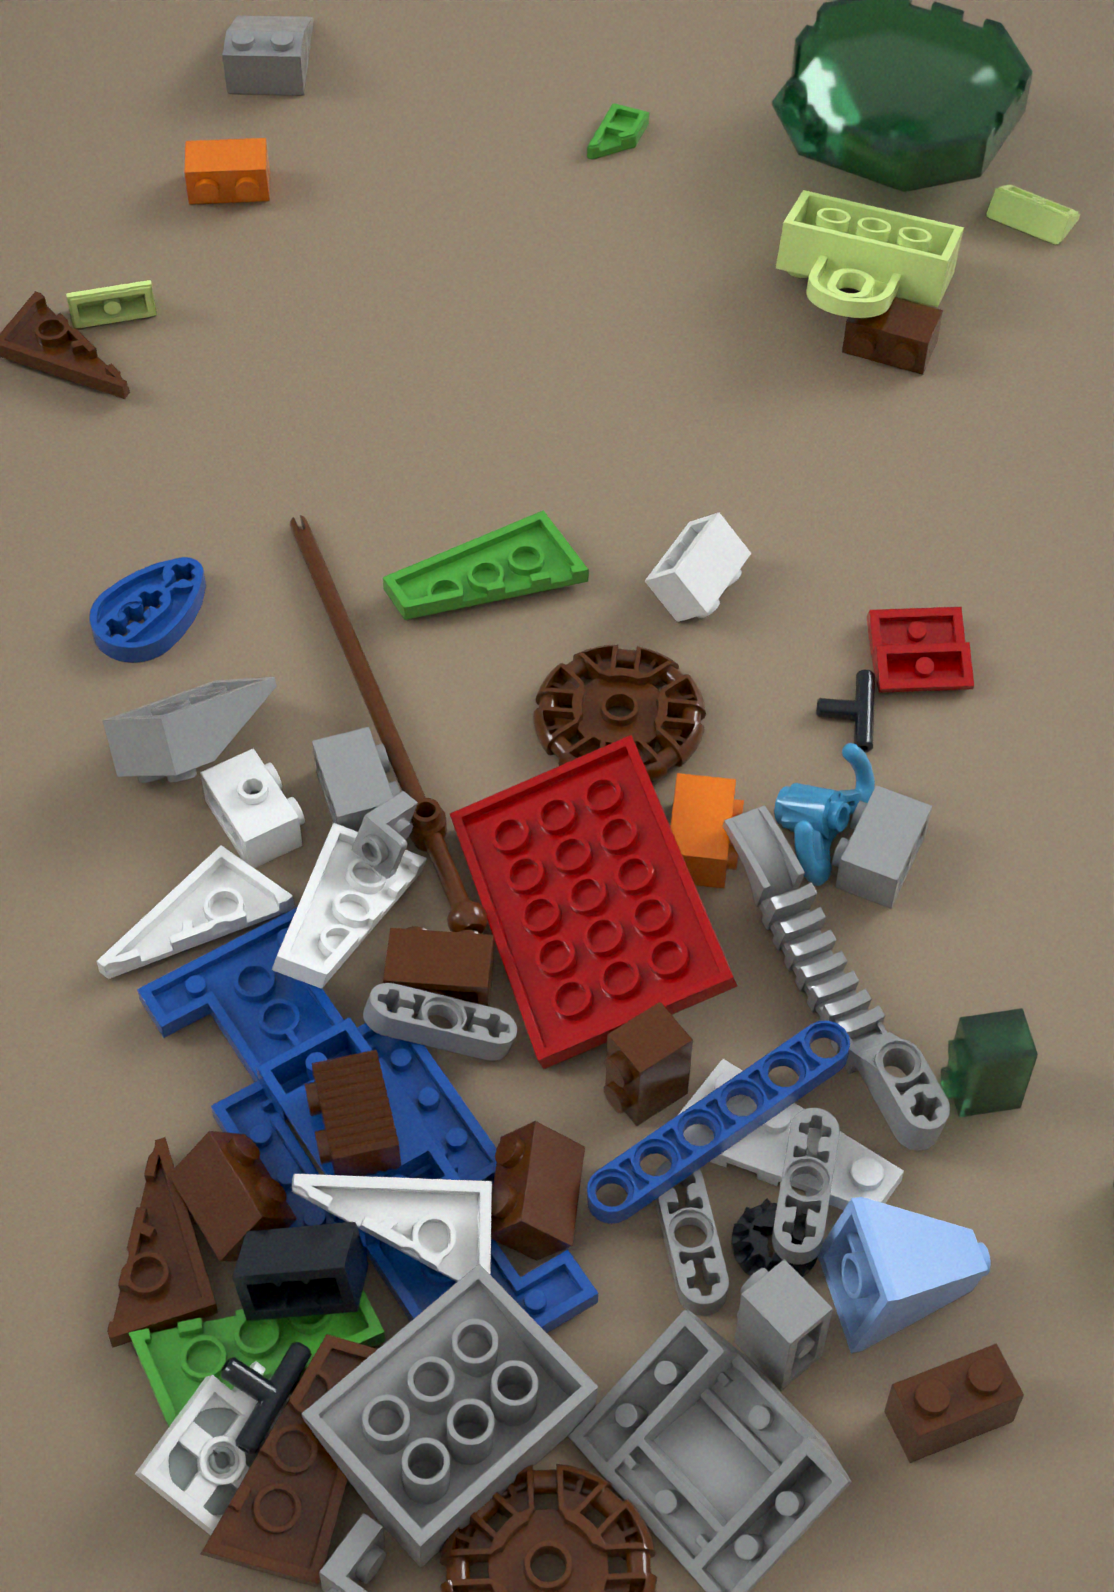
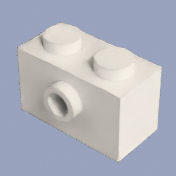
[645,512,751,622]
[200,748,305,868]

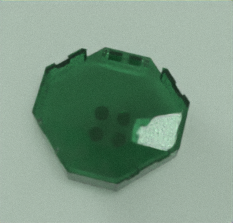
[771,0,1033,192]

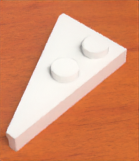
[97,845,294,979]
[292,1174,492,1282]

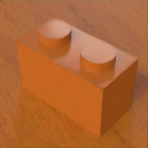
[184,138,270,204]
[670,773,744,889]

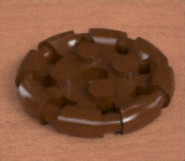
[533,644,706,782]
[440,1464,657,1592]

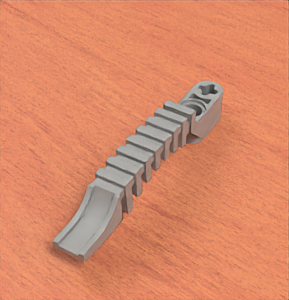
[722,805,950,1151]

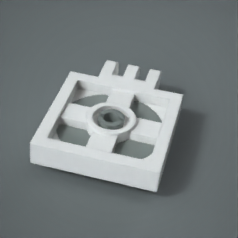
[135,1361,293,1535]

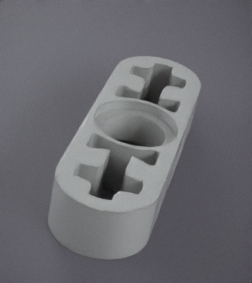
[363,983,517,1061]
[772,1108,840,1264]
[655,1161,729,1316]

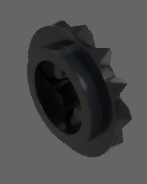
[731,1198,819,1277]

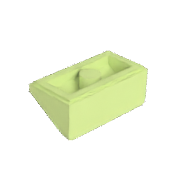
[987,184,1081,245]
[66,280,157,329]

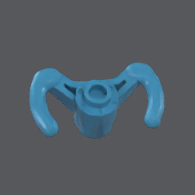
[774,743,875,886]

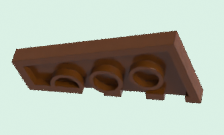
[200,1334,378,1587]

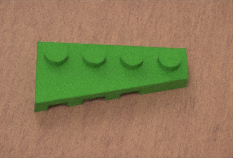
[383,510,589,620]
[128,1289,386,1428]

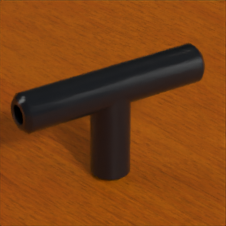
[816,669,875,753]
[220,1342,312,1454]

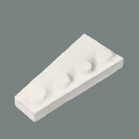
[272,823,427,989]
[677,1059,904,1210]

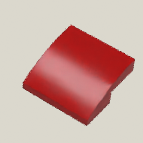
[867,607,974,693]

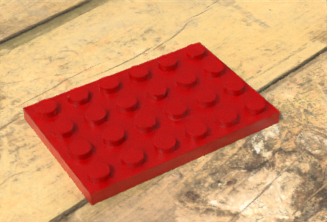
[450,735,738,1069]

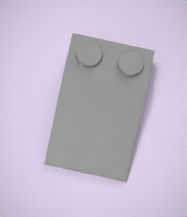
[222,15,313,95]
[102,677,277,783]

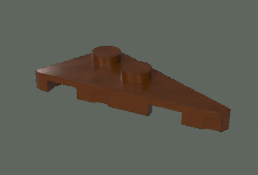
[0,291,130,399]
[107,1137,218,1348]

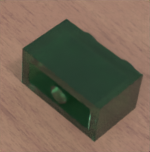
[941,1008,1038,1117]

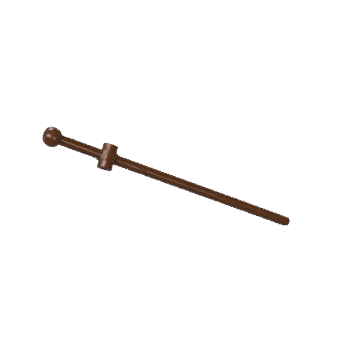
[290,515,488,934]

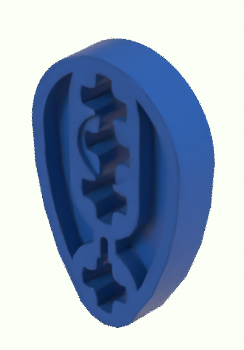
[90,557,206,663]

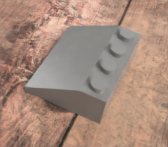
[302,1264,598,1568]

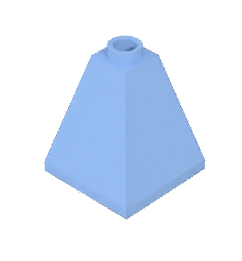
[818,1197,991,1353]

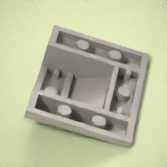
[568,1309,852,1592]

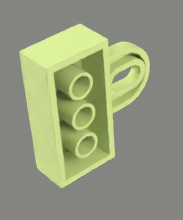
[776,190,964,318]

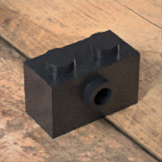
[232,1222,369,1321]

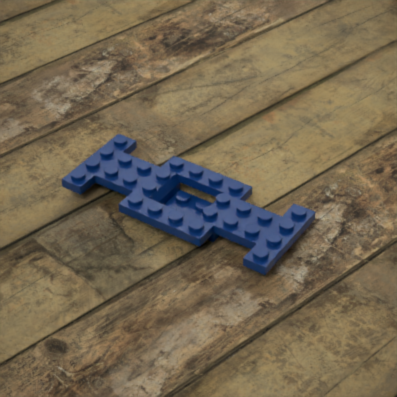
[137,907,598,1333]

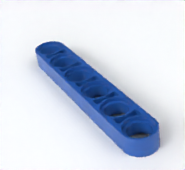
[587,1021,850,1224]

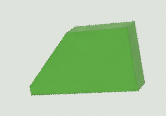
[587,103,649,159]

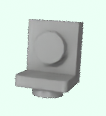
[351,791,418,879]
[319,1513,386,1592]

